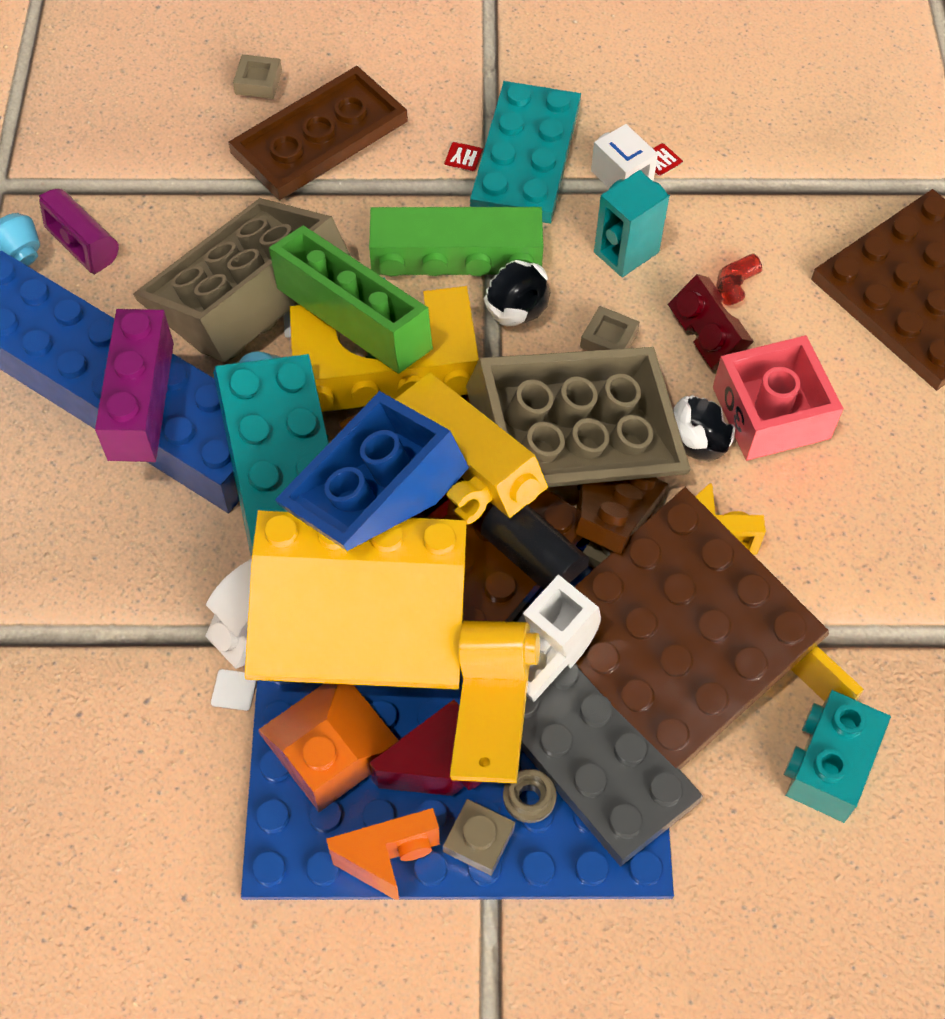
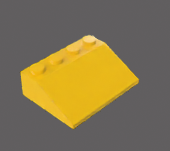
[245,510,467,689]

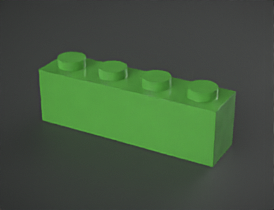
[369,207,544,276]
[269,225,433,374]

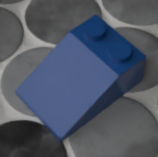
[275,391,469,551]

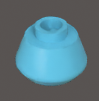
[0,213,40,266]

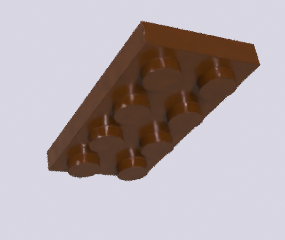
[228,66,408,201]

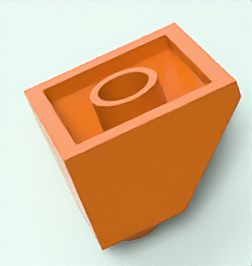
[258,683,399,812]

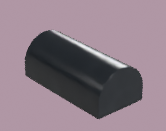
[481,505,589,590]

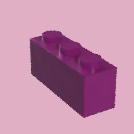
[95,309,174,462]

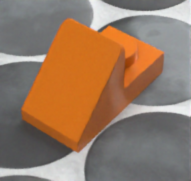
[326,808,440,900]

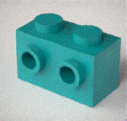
[594,170,670,278]
[783,690,891,823]

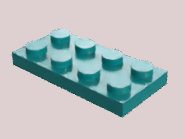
[470,81,581,224]
[213,354,329,556]

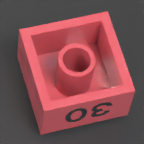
[713,335,844,461]

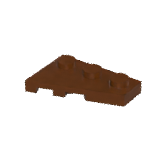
[575,477,668,555]

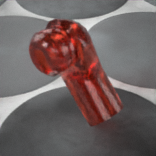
[716,253,762,306]

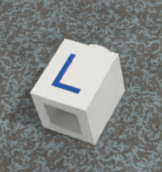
[591,124,658,188]

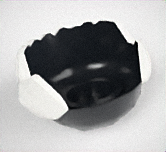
[483,260,551,326]
[673,395,736,462]

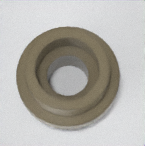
[503,769,557,823]

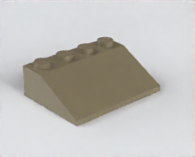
[133,198,350,362]
[466,347,691,487]

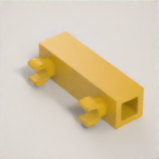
[395,372,548,525]

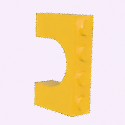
[290,286,479,412]

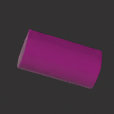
[39,189,119,275]

